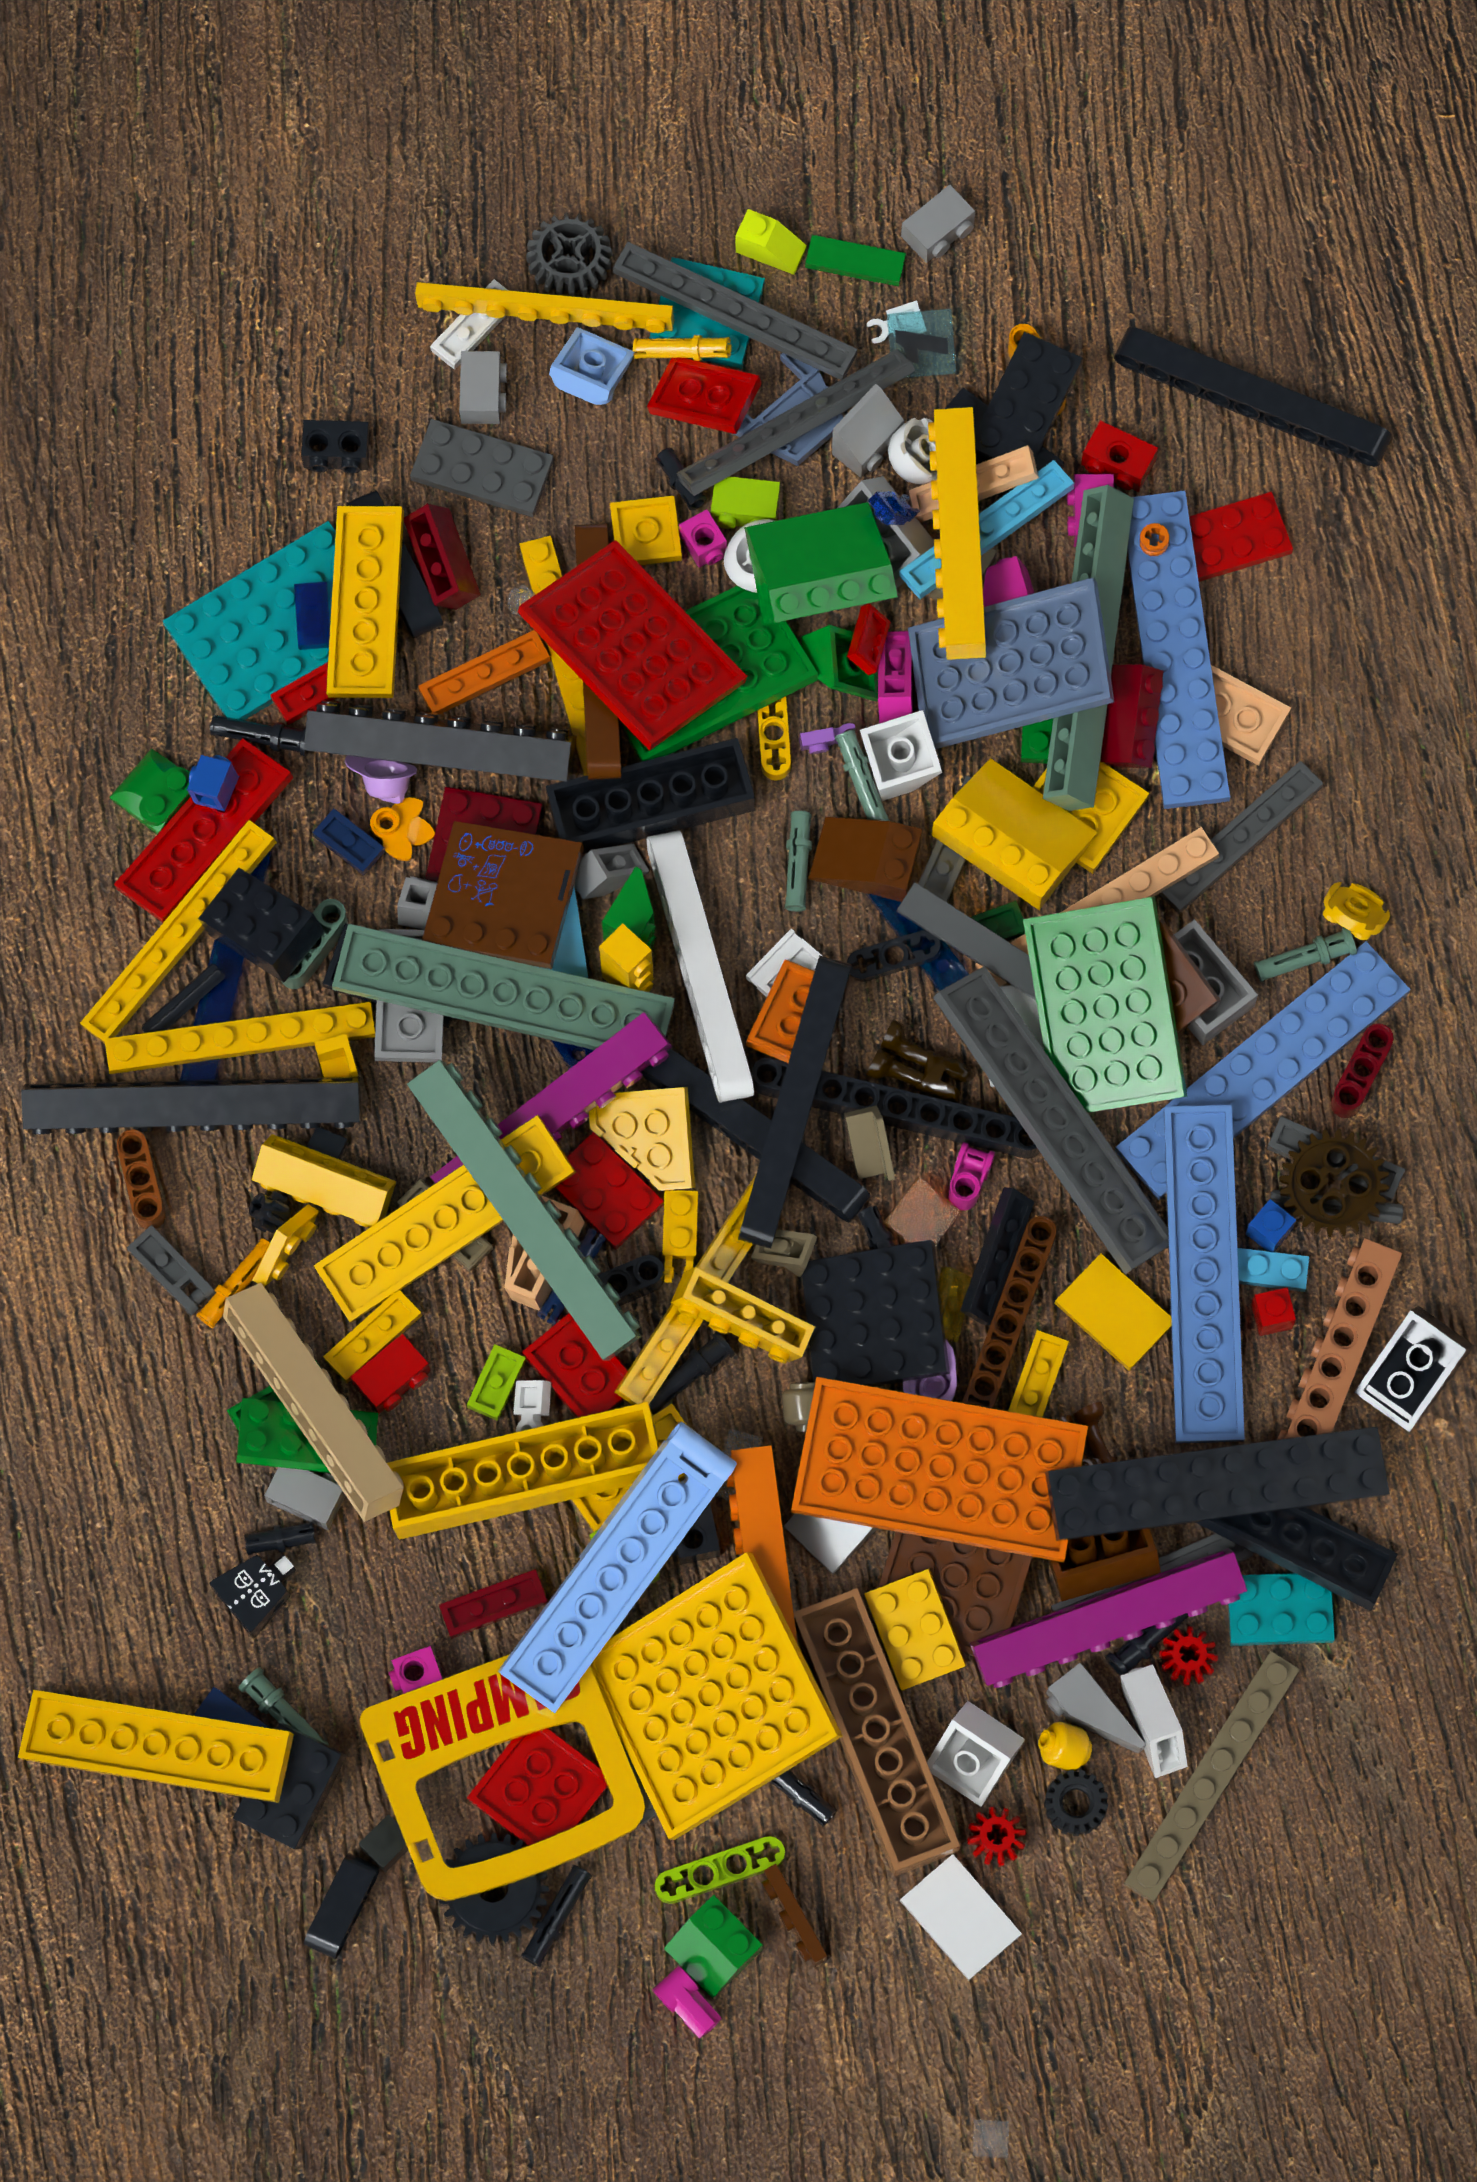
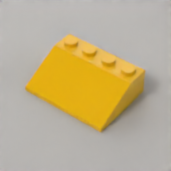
[932,758,1098,910]

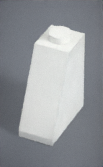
[1120,1664,1188,1778]

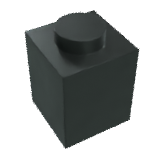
[358,1814,408,1873]

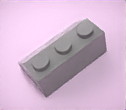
[838,476,934,588]

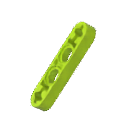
[655,1836,785,1904]

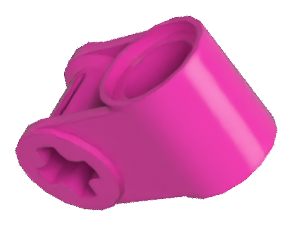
[948,1141,995,1211]

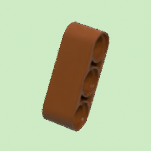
[117,1129,166,1229]

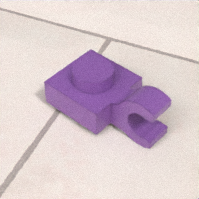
[799,723,855,754]

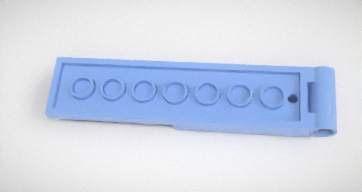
[498,1422,737,1713]

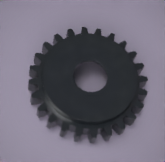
[439,1833,549,1946]

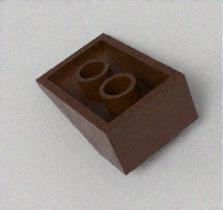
[809,817,922,902]

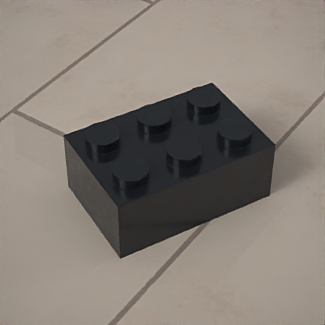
[198,868,325,982]
[233,1723,347,1849]

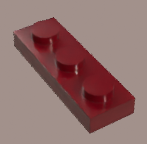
[439,1569,548,1639]

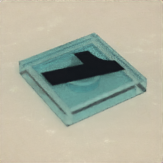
[886,309,956,378]

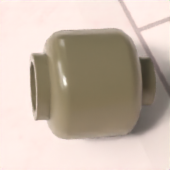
[782,1382,815,1432]

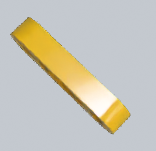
[757,696,791,781]

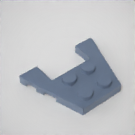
[731,353,843,466]

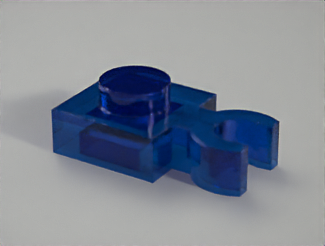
[868,491,920,525]

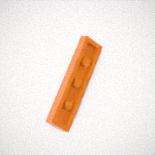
[418,630,550,715]

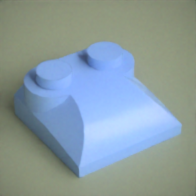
[549,327,635,405]

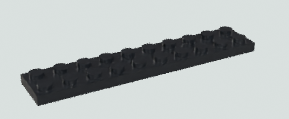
[1045,1427,1390,1541]

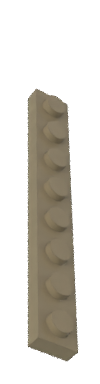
[1123,1651,1300,1903]

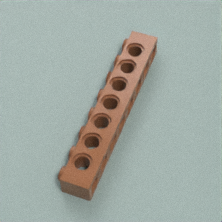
[1277,1238,1402,1440]

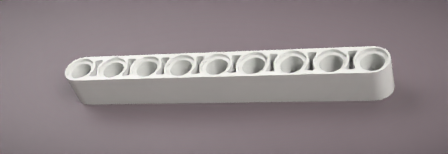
[646,831,754,1103]

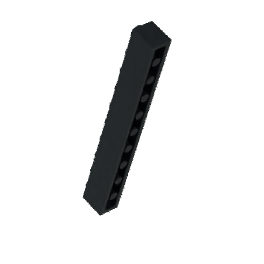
[21,1077,362,1135]

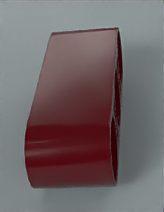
[1331,1023,1394,1118]

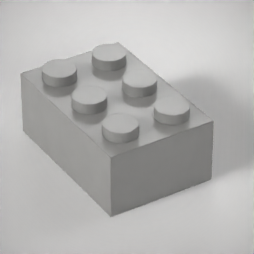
[1174,919,1258,1046]

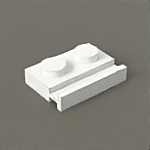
[746,929,822,997]

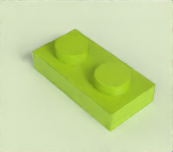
[467,1344,526,1421]

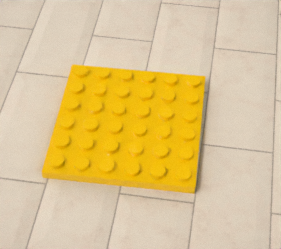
[590,1552,843,1840]

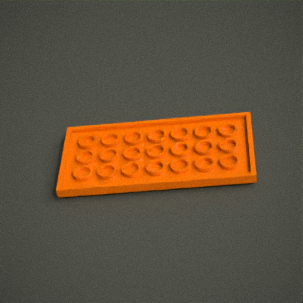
[791,1377,1088,1562]

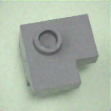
[397,876,438,930]

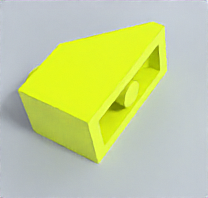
[735,209,807,275]

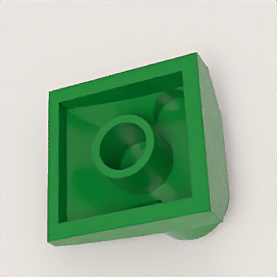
[110,748,191,835]

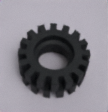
[1044,1770,1108,1836]

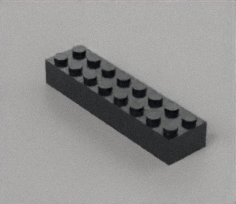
[304,700,577,782]

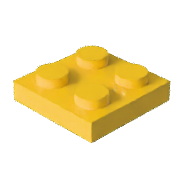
[610,496,682,565]

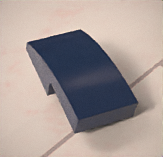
[194,1687,272,1729]

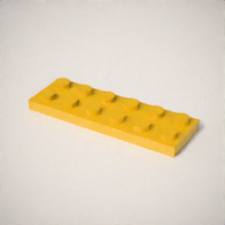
[326,506,404,698]

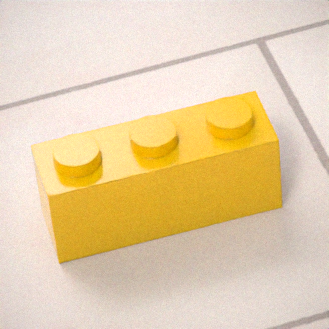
[599,923,654,992]

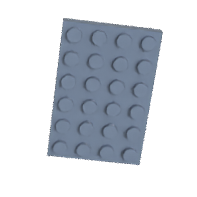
[908,578,1114,749]

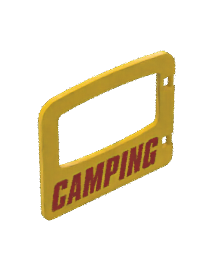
[360,1654,645,1901]

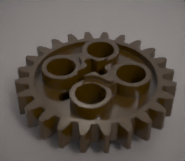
[1279,1129,1390,1239]

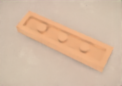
[909,445,1039,523]

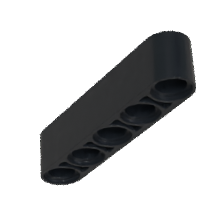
[346,489,443,638]

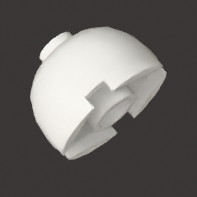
[888,418,937,484]

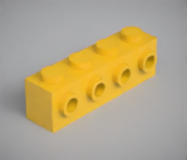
[252,1134,396,1227]
[671,1267,815,1363]

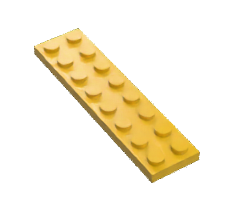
[314,1115,576,1323]
[18,1690,294,1803]

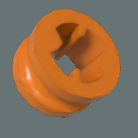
[1140,523,1169,556]

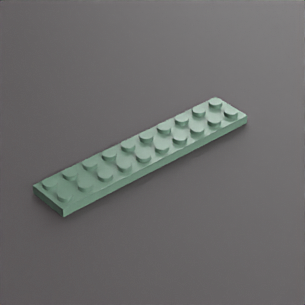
[332,924,675,1050]

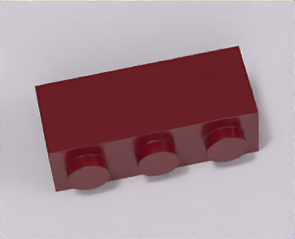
[404,503,481,610]
[1100,665,1164,768]

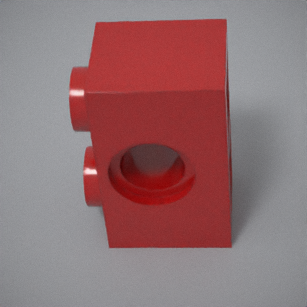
[1081,420,1158,492]

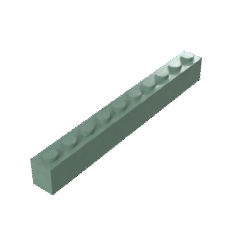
[1043,485,1134,811]
[407,1060,641,1361]

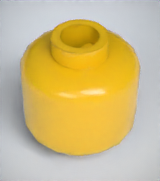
[1038,1722,1092,1771]

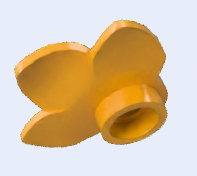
[370,797,435,861]

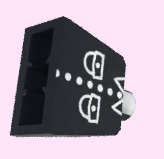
[209,1555,296,1638]

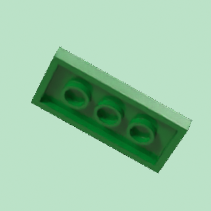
[236,1398,378,1473]

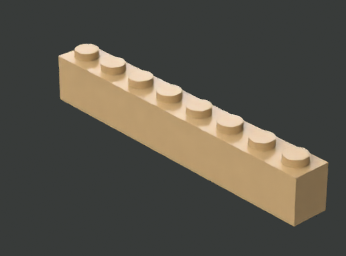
[223,1283,404,1522]

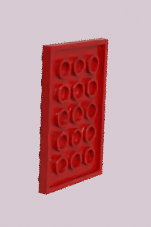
[518,540,747,751]

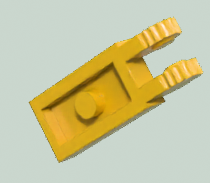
[662,1190,698,1283]

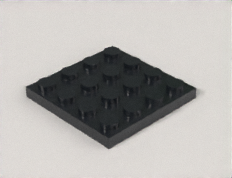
[802,1240,950,1387]

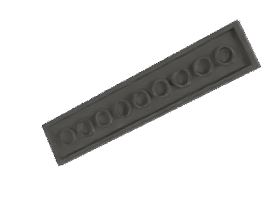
[933,966,1169,1275]

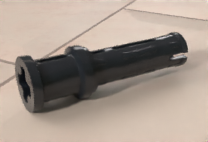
[210,714,309,757]
[649,1331,735,1415]
[1105,1613,1189,1676]

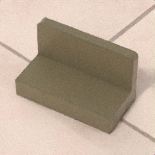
[844,1106,895,1181]

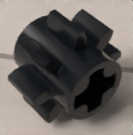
[249,1190,291,1233]

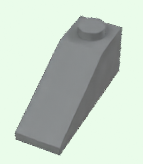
[1046,1663,1146,1754]

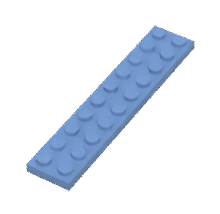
[1127,491,1230,809]
[1115,941,1411,1200]
[1164,1105,1245,1443]

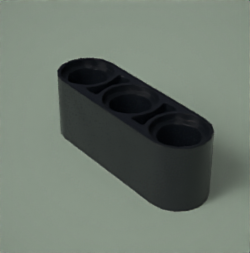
[598,1255,664,1306]
[304,1853,380,1959]

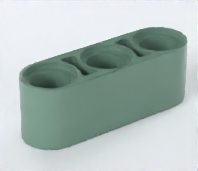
[281,899,348,989]

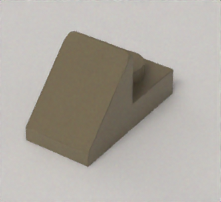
[751,1229,817,1277]

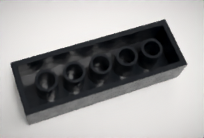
[546,738,755,855]

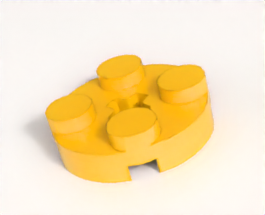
[1323,882,1390,940]

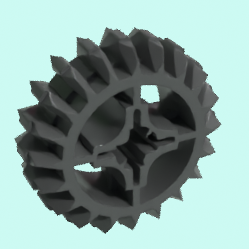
[526,212,613,297]

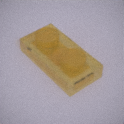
[939,1267,972,1342]

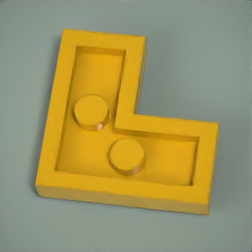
[253,1204,319,1287]

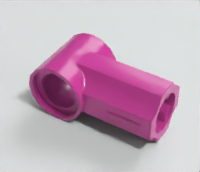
[652,1966,722,2039]

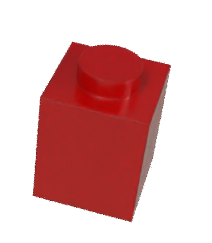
[1251,1287,1296,1336]

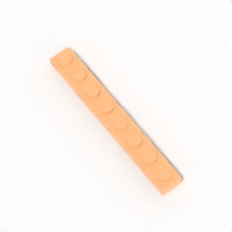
[975,827,1219,987]

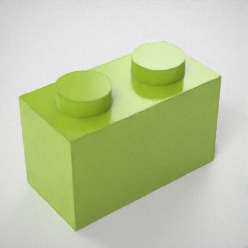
[711,476,780,529]

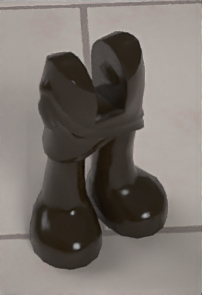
[867,1019,972,1103]

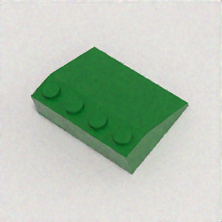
[744,502,898,624]

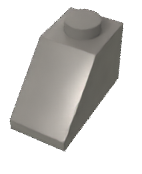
[574,844,649,899]

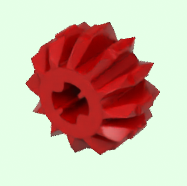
[1159,1626,1218,1686]
[967,1807,1026,1867]

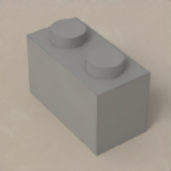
[901,185,975,263]
[459,351,507,424]
[264,1467,346,1531]

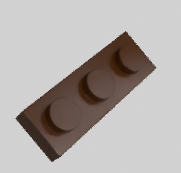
[761,1864,827,1967]

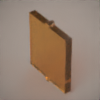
[883,1176,961,1246]

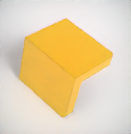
[314,1034,358,1077]

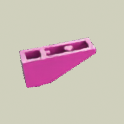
[878,631,913,724]

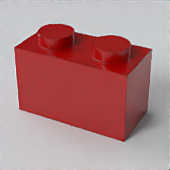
[350,1333,430,1415]

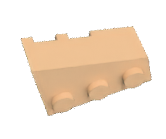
[504,1196,585,1311]

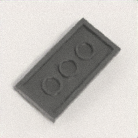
[410,419,554,517]

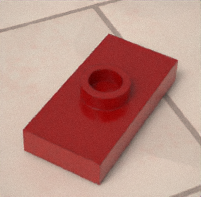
[847,603,891,675]

